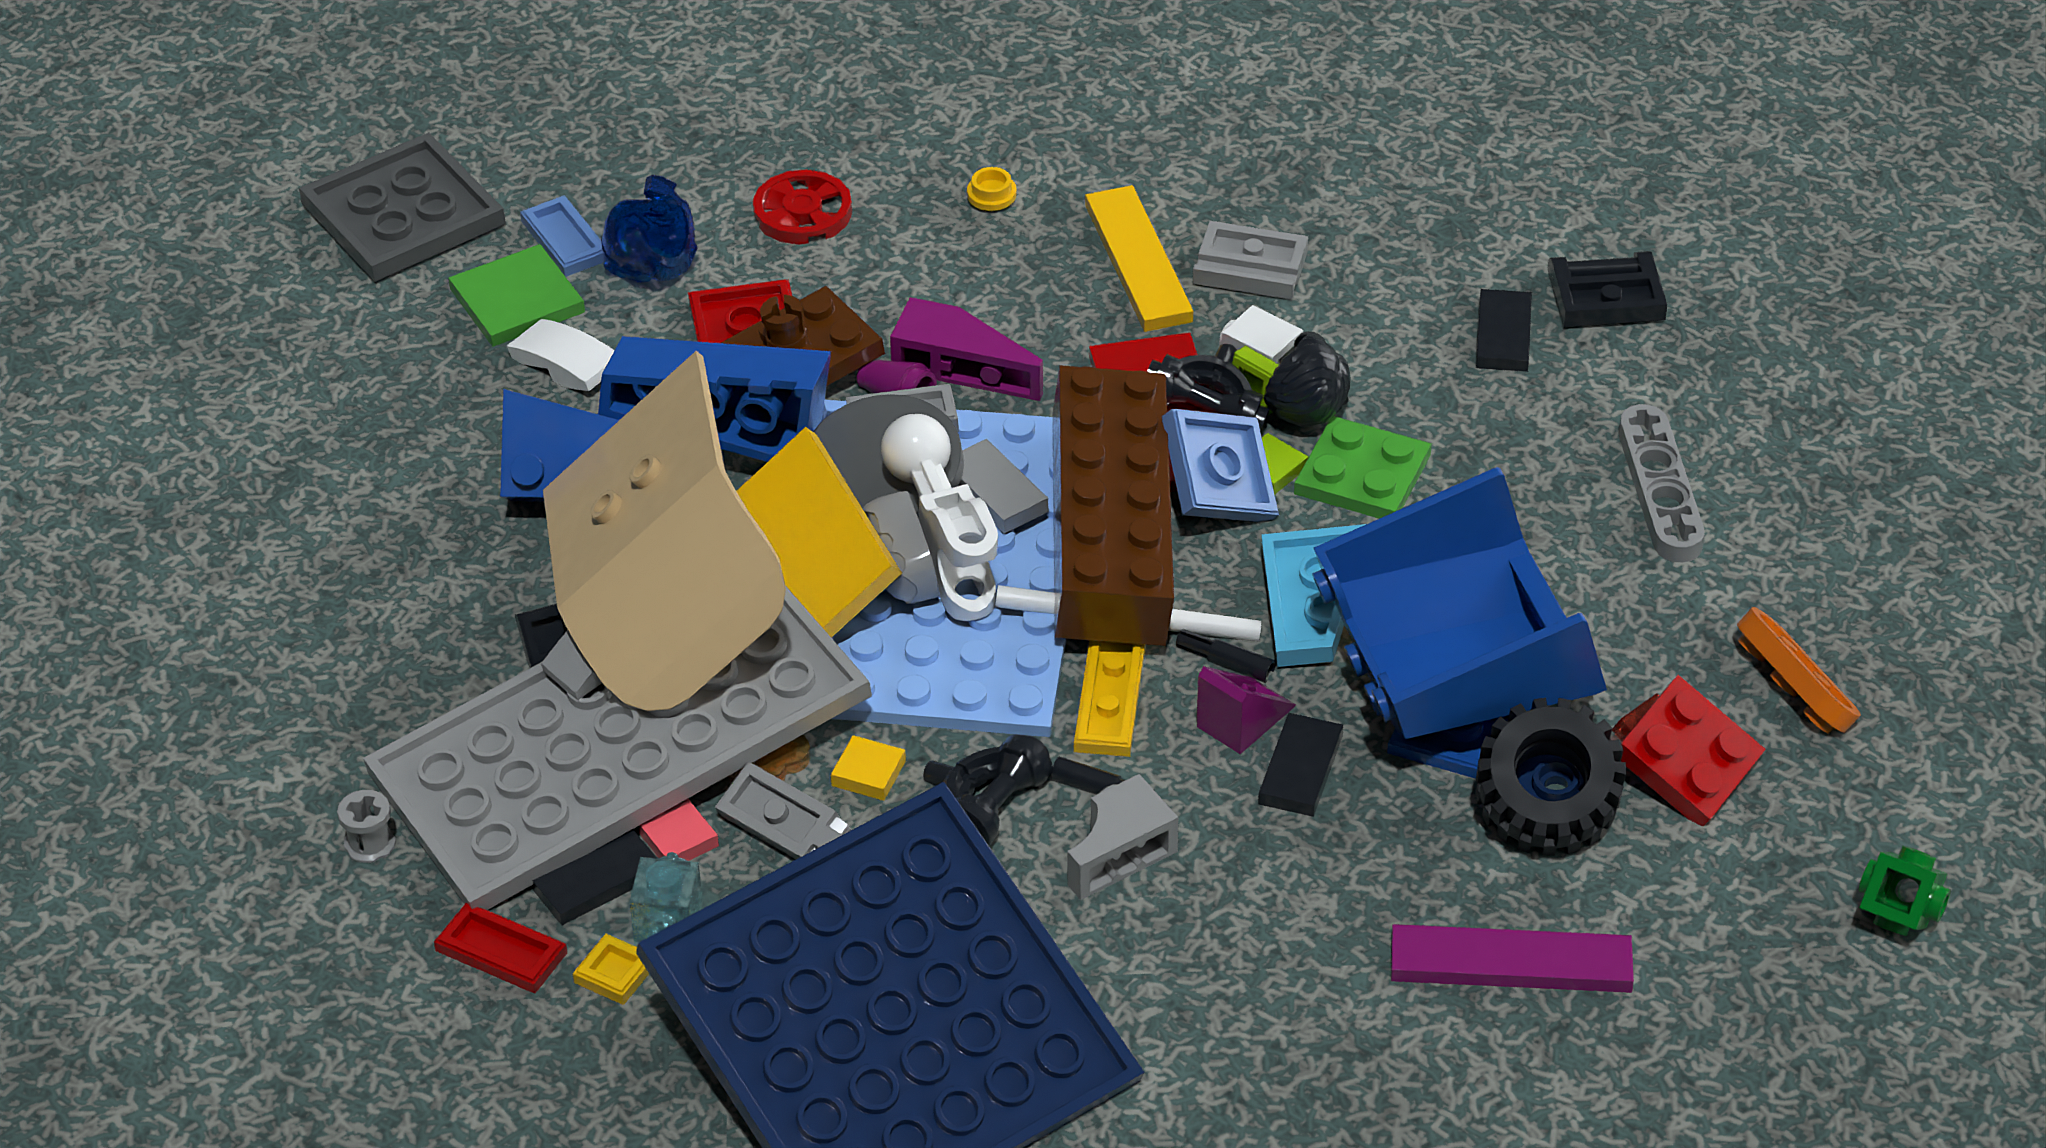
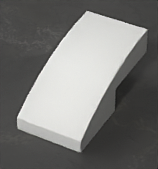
[507,319,614,391]

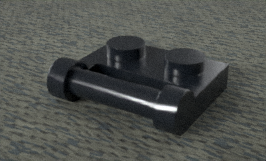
[1548,251,1668,327]

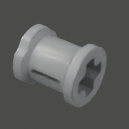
[337,790,396,863]

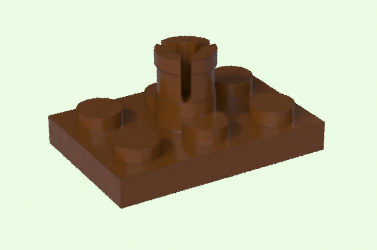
[721,286,885,386]

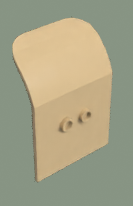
[543,351,786,711]

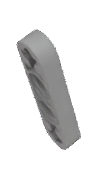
[1619,404,1705,563]

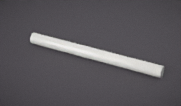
[995,585,1261,641]

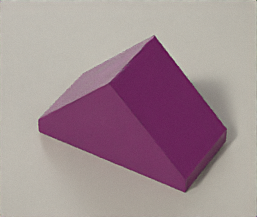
[1197,666,1296,754]

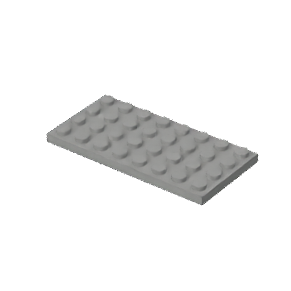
[363,585,872,910]

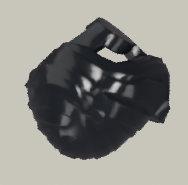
[1264,331,1351,427]

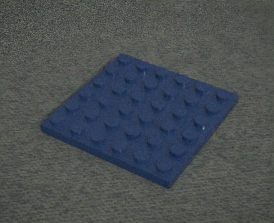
[636,782,1145,1148]

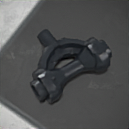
[1147,344,1270,432]
[923,734,1053,846]

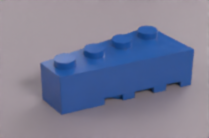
[598,336,831,462]
[500,389,724,502]

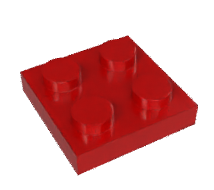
[1621,675,1766,826]

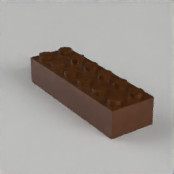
[1052,365,1174,646]

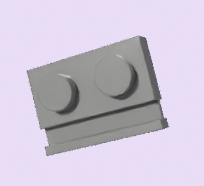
[1193,221,1308,300]

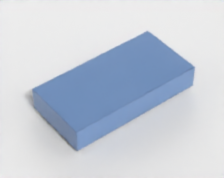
[520,195,610,277]

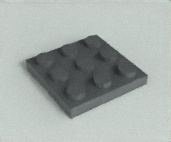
[299,132,506,282]

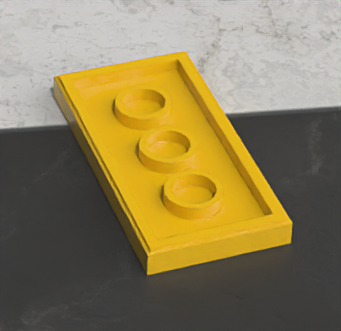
[736,427,902,638]

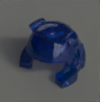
[601,175,698,283]

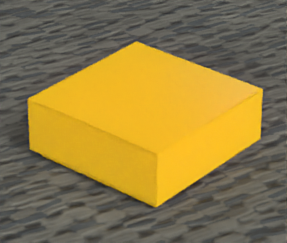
[831,735,906,801]
[573,933,649,1005]

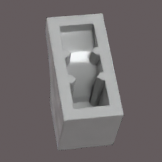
[1067,774,1178,900]

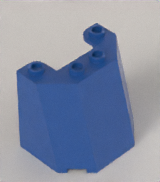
[1312,467,1607,739]

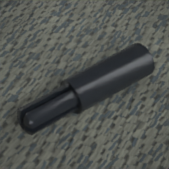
[1176,629,1276,683]
[1051,756,1155,795]

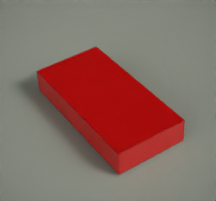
[434,903,567,994]

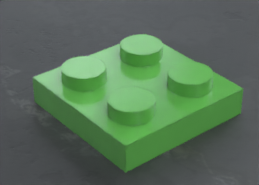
[1294,416,1432,519]

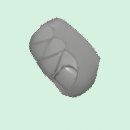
[862,491,940,604]

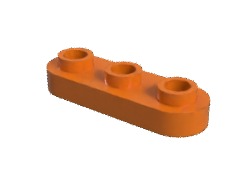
[1737,607,1861,733]

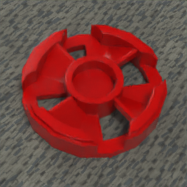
[753,169,852,245]

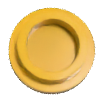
[967,167,1017,211]

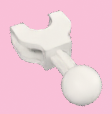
[881,414,998,621]

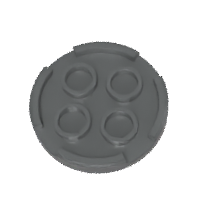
[813,394,964,519]

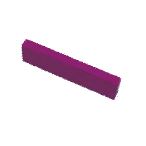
[1391,924,1634,993]

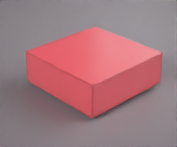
[639,799,719,871]

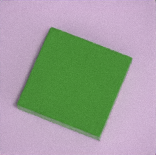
[448,244,585,347]

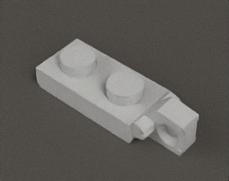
[714,762,851,859]

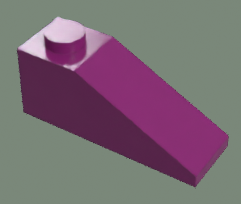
[890,297,1043,401]

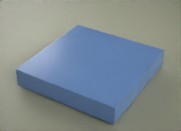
[1162,409,1279,522]

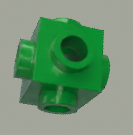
[1859,845,1951,936]

